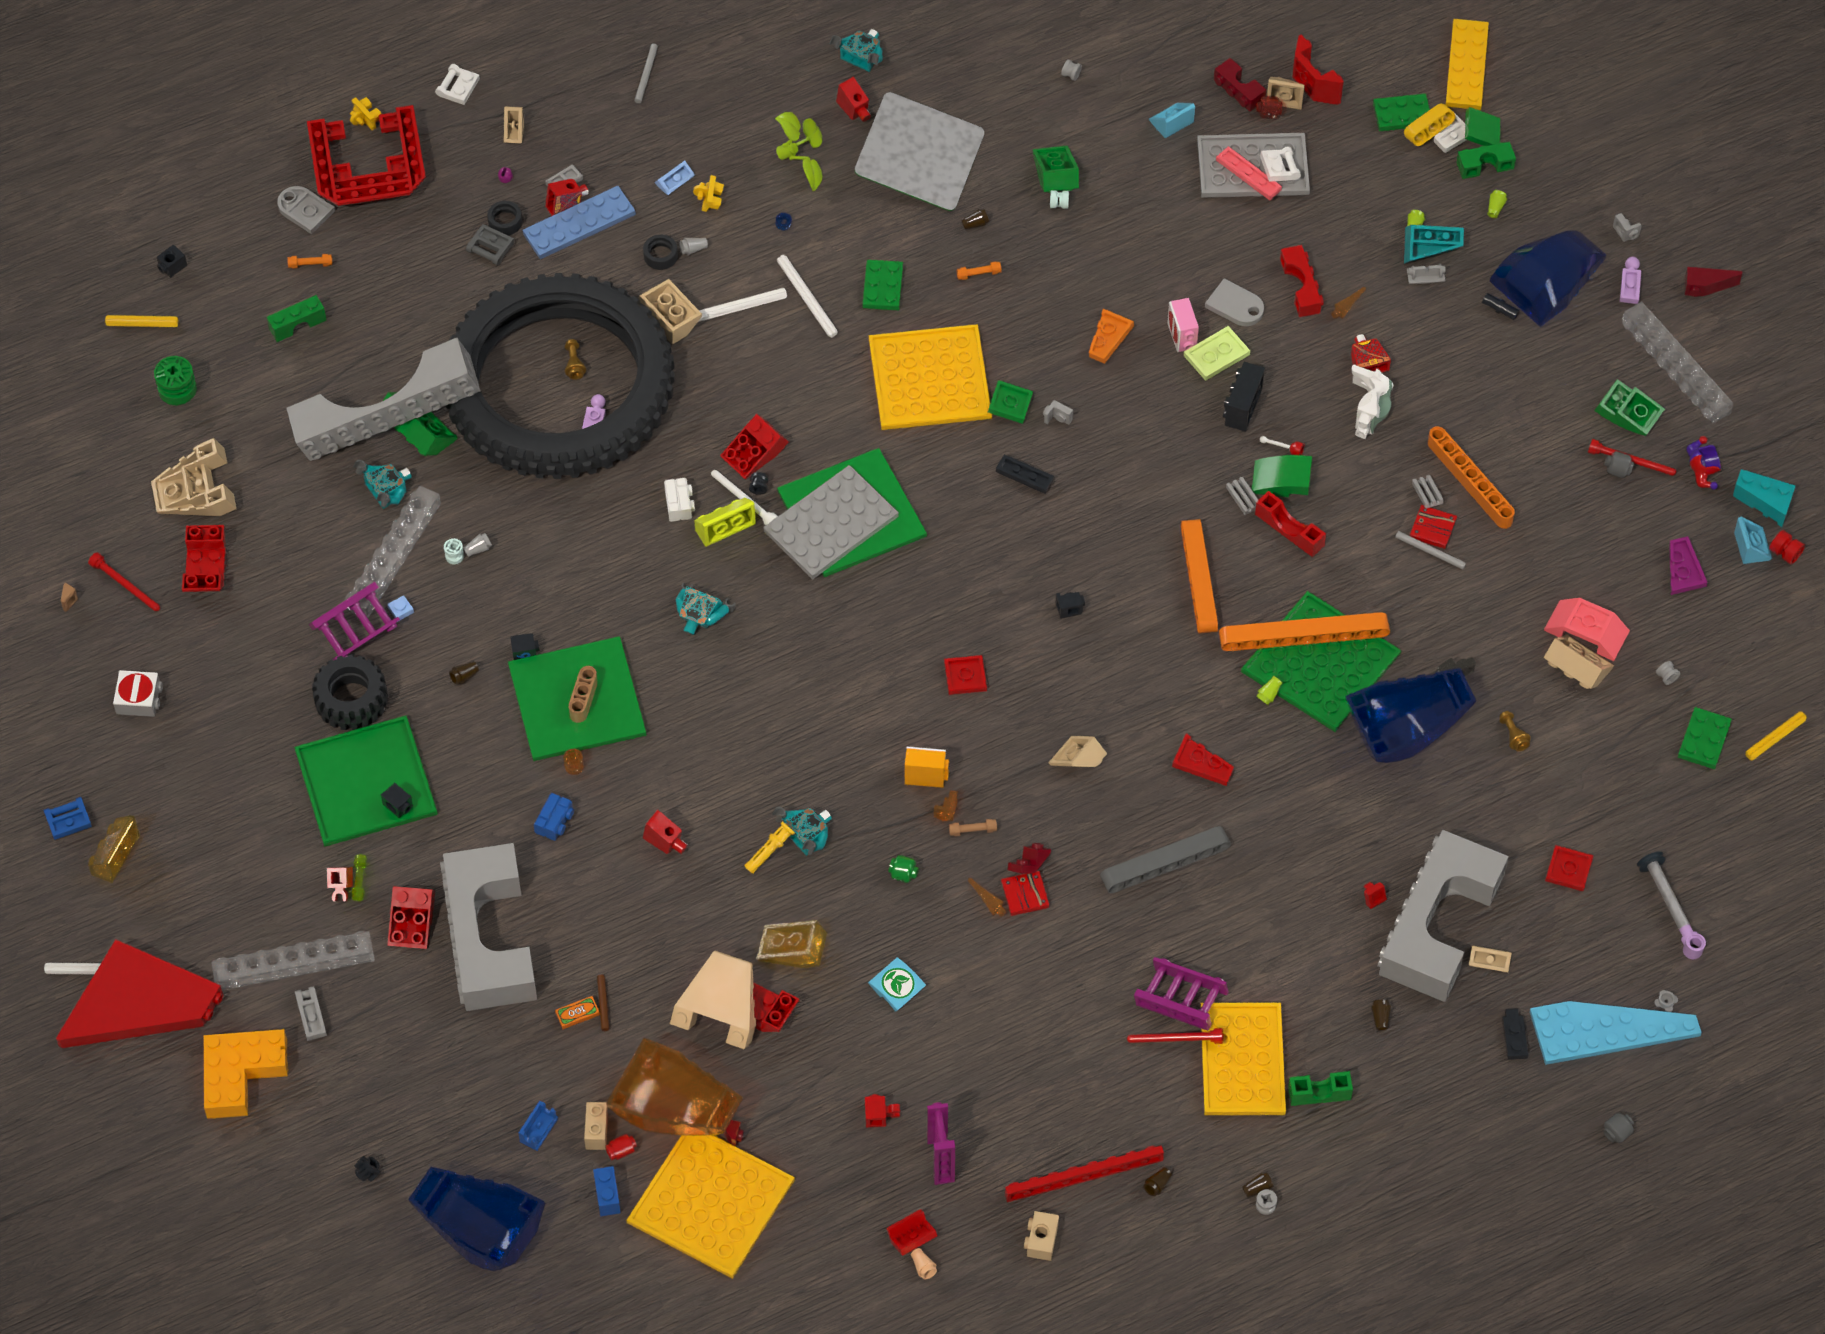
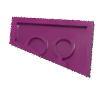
[1669,536,1708,595]

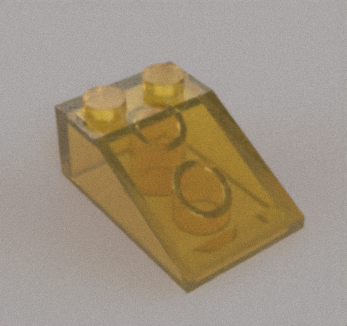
[757,920,827,968]

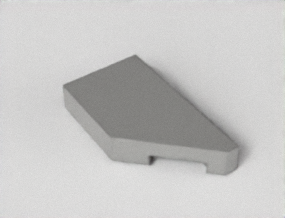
[545,164,583,186]

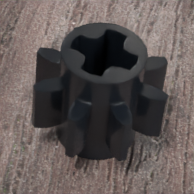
[354,1156,380,1182]

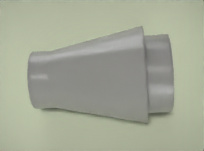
[679,237,708,255]
[463,533,492,557]

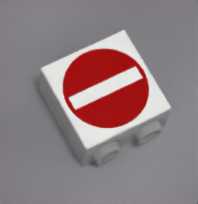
[113,670,163,717]

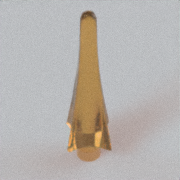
[1331,287,1366,319]
[968,878,1006,917]

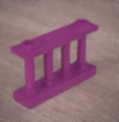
[308,581,400,661]
[1134,957,1229,1031]
[927,1102,955,1185]

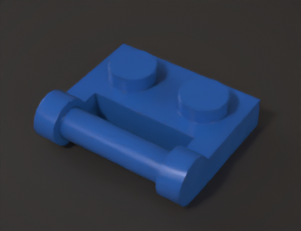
[44,797,92,840]

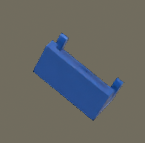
[519,1101,558,1151]

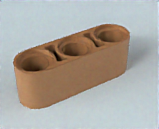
[569,666,597,723]

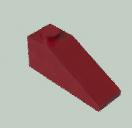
[1685,267,1742,297]

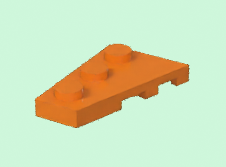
[1089,309,1134,364]

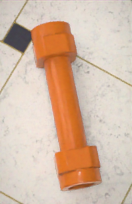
[288,254,333,269]
[956,261,1001,280]

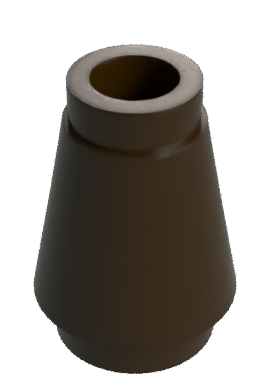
[961,209,989,230]
[449,661,479,685]
[1371,1000,1391,1030]
[1143,1167,1172,1196]
[1242,1172,1274,1197]

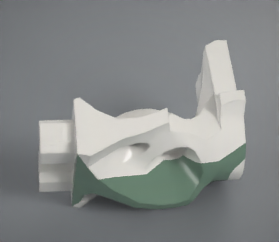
[1352,365,1394,439]

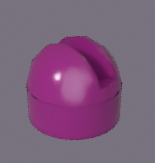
[498,167,513,183]

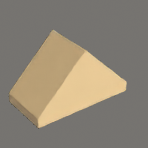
[504,106,524,143]

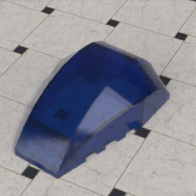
[1490,230,1607,327]
[1345,668,1476,763]
[408,1167,545,1271]

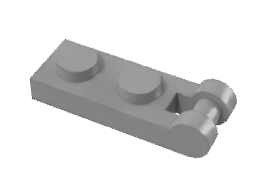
[295,986,327,1041]

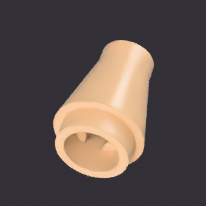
[911,1248,937,1279]

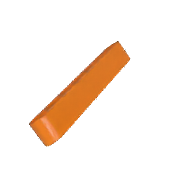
[1428,426,1515,529]
[1181,519,1218,634]

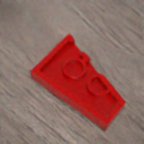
[1172,733,1234,786]

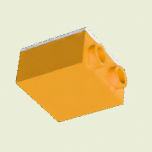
[905,747,949,788]

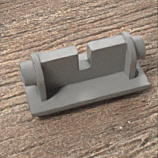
[1407,264,1445,284]

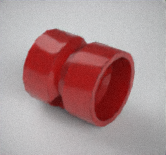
[1769,530,1805,565]

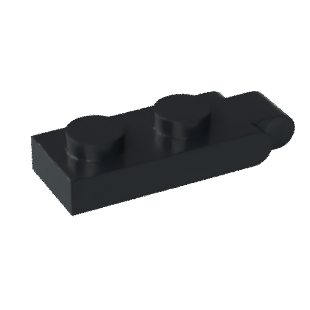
[1502,1008,1528,1060]

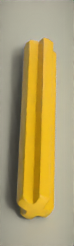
[105,315,178,327]
[1745,711,1807,760]

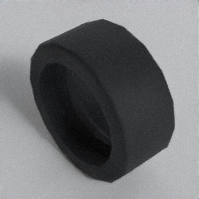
[487,200,523,235]
[643,234,678,270]

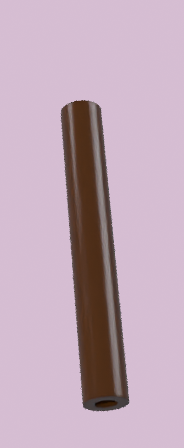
[597,975,609,1032]

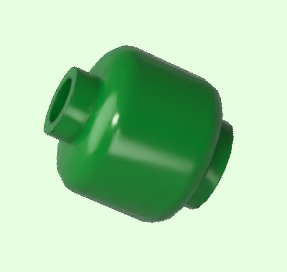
[888,855,919,883]

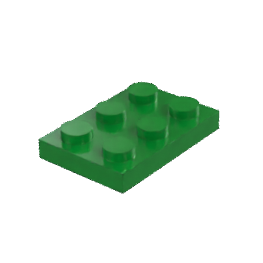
[1373,94,1430,131]
[863,260,903,310]
[1677,707,1732,770]

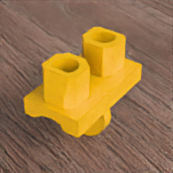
[350,97,381,130]
[693,175,724,212]

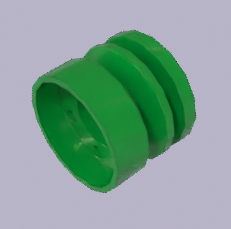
[154,356,197,406]

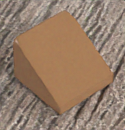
[61,583,78,612]

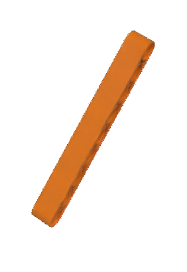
[1219,612,1390,651]

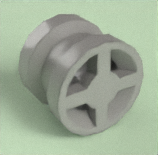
[1061,59,1082,81]
[1656,661,1680,685]
[1256,1189,1277,1215]

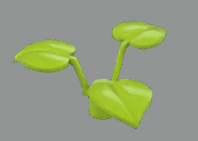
[775,112,822,191]

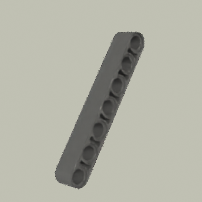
[1100,826,1231,893]

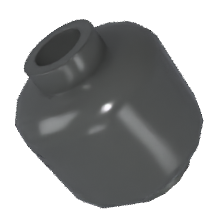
[1604,451,1634,478]
[1603,1113,1634,1143]

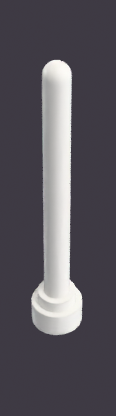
[711,470,778,525]

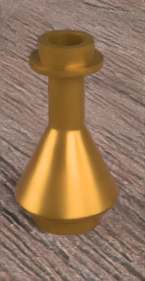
[565,339,587,380]
[1499,711,1531,752]

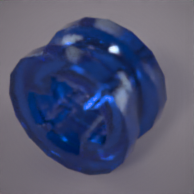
[775,213,792,230]

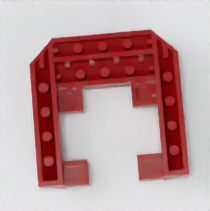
[307,105,426,206]

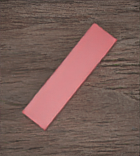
[1216,146,1282,201]

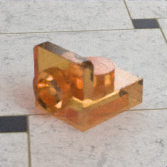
[934,790,958,821]

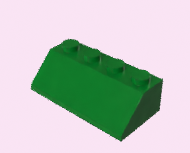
[383,392,458,456]

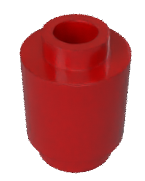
[605,1134,637,1160]

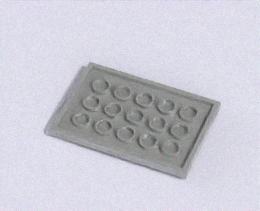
[1197,133,1310,198]
[763,465,898,580]

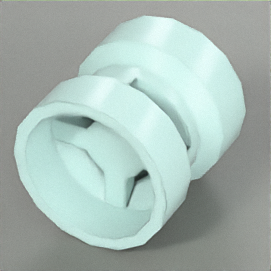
[1050,190,1069,209]
[444,538,464,564]

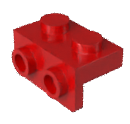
[887,1209,937,1256]

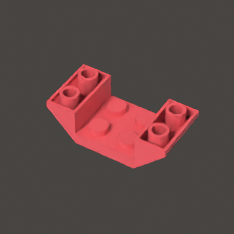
[1544,598,1630,661]

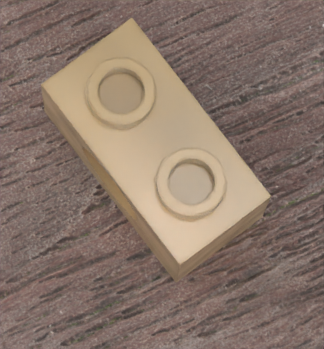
[584,1102,608,1150]
[1024,1211,1059,1261]

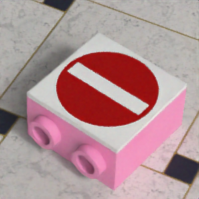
[1167,298,1199,352]

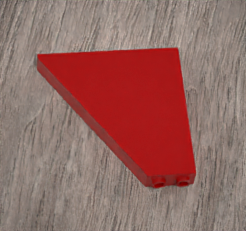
[56,939,223,1048]

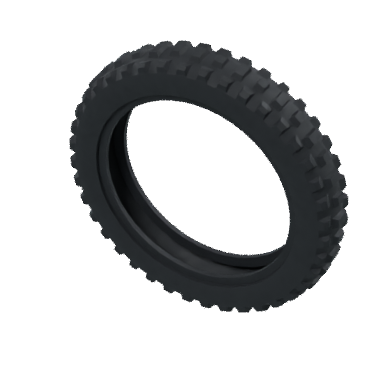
[446,273,675,479]

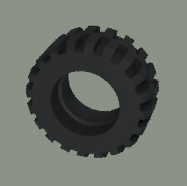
[312,655,388,730]

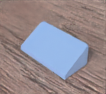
[655,161,695,195]

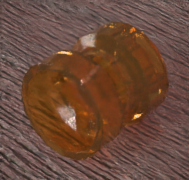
[563,749,584,775]

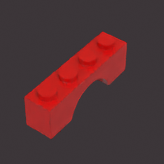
[1280,245,1324,317]
[1255,491,1326,557]

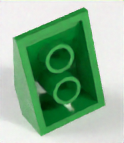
[1033,145,1079,193]

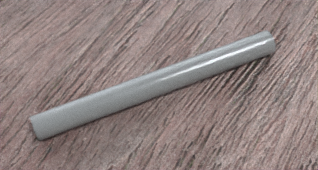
[635,44,658,103]
[1395,531,1466,569]

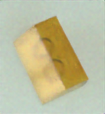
[88,815,140,883]

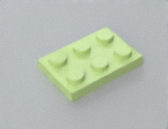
[1184,326,1250,381]

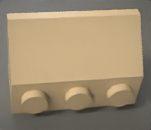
[639,279,702,344]
[1544,635,1614,689]

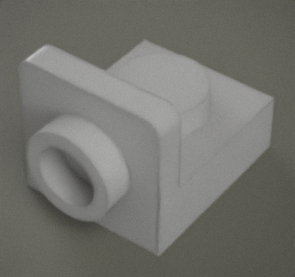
[1613,213,1642,242]
[1043,400,1073,425]

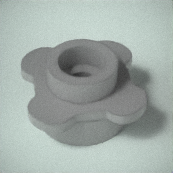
[1654,990,1678,1012]

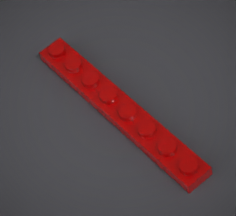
[1005,1145,1164,1203]

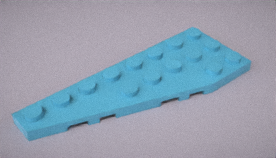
[1530,1001,1702,1065]

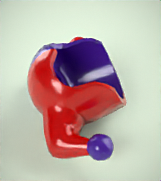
[1687,436,1721,490]

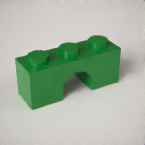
[1456,142,1516,179]
[267,295,327,342]
[1288,1071,1353,1106]

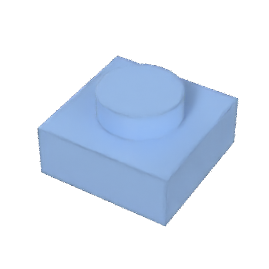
[387,595,414,622]

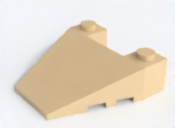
[151,438,237,516]
[670,951,756,1049]

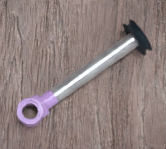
[1637,851,1706,959]

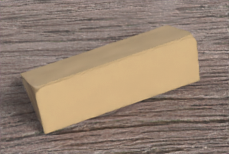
[1469,945,1512,972]

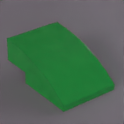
[1594,379,1665,436]
[1252,455,1312,498]

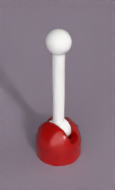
[1260,436,1305,455]

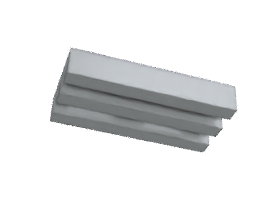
[1412,475,1443,508]
[1226,477,1258,515]

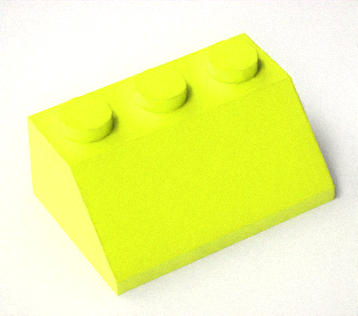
[695,497,756,547]

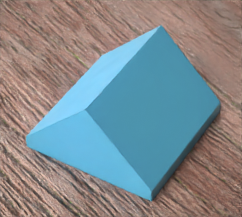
[1149,103,1195,138]
[1734,517,1772,564]

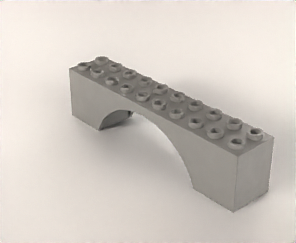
[287,338,480,461]

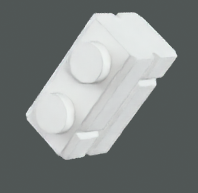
[664,478,695,522]

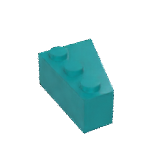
[1404,225,1464,264]
[1733,469,1795,527]

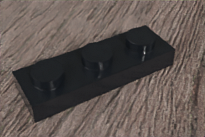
[996,454,1054,494]

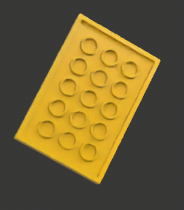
[1200,1003,1286,1115]

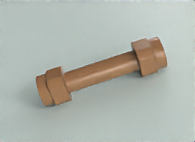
[949,819,997,836]

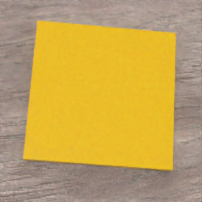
[868,324,992,430]
[626,1123,795,1279]

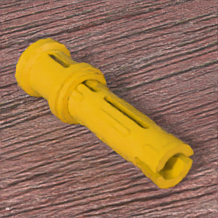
[744,821,795,874]

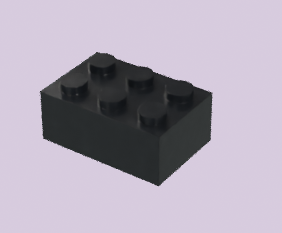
[1223,361,1265,432]

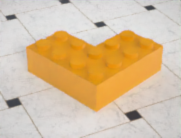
[204,1029,288,1119]

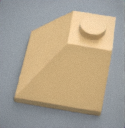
[1266,77,1304,110]
[1049,736,1107,767]

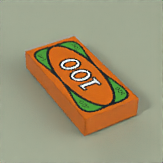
[555,996,600,1029]

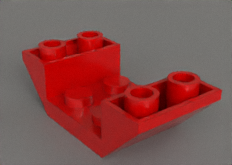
[1292,34,1344,105]
[182,525,226,592]
[753,982,800,1032]

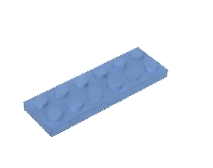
[523,186,636,259]

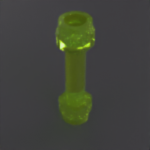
[352,854,367,901]

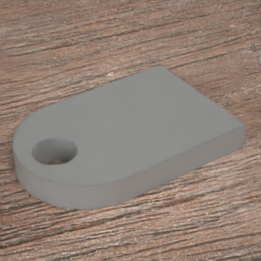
[278,186,335,234]
[1205,278,1264,326]

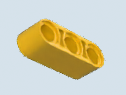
[1404,103,1455,146]

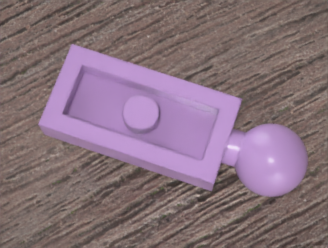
[1620,257,1641,304]
[582,394,606,429]

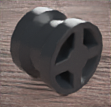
[749,472,769,495]

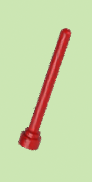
[1588,439,1676,476]
[88,552,160,611]
[1127,1028,1224,1044]

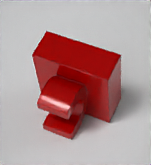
[1364,882,1387,909]

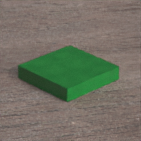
[1465,107,1500,146]
[987,380,1033,424]

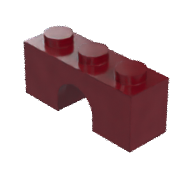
[1214,58,1267,112]

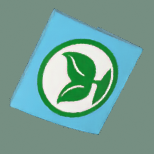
[868,957,926,1011]

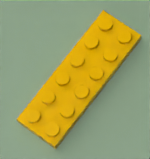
[1445,19,1489,110]

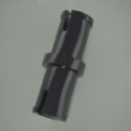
[1482,293,1519,320]

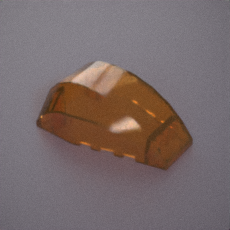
[606,1038,743,1136]

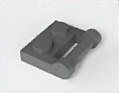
[466,224,514,266]

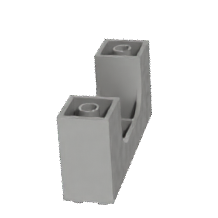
[1378,830,1509,1002]
[440,843,537,1011]

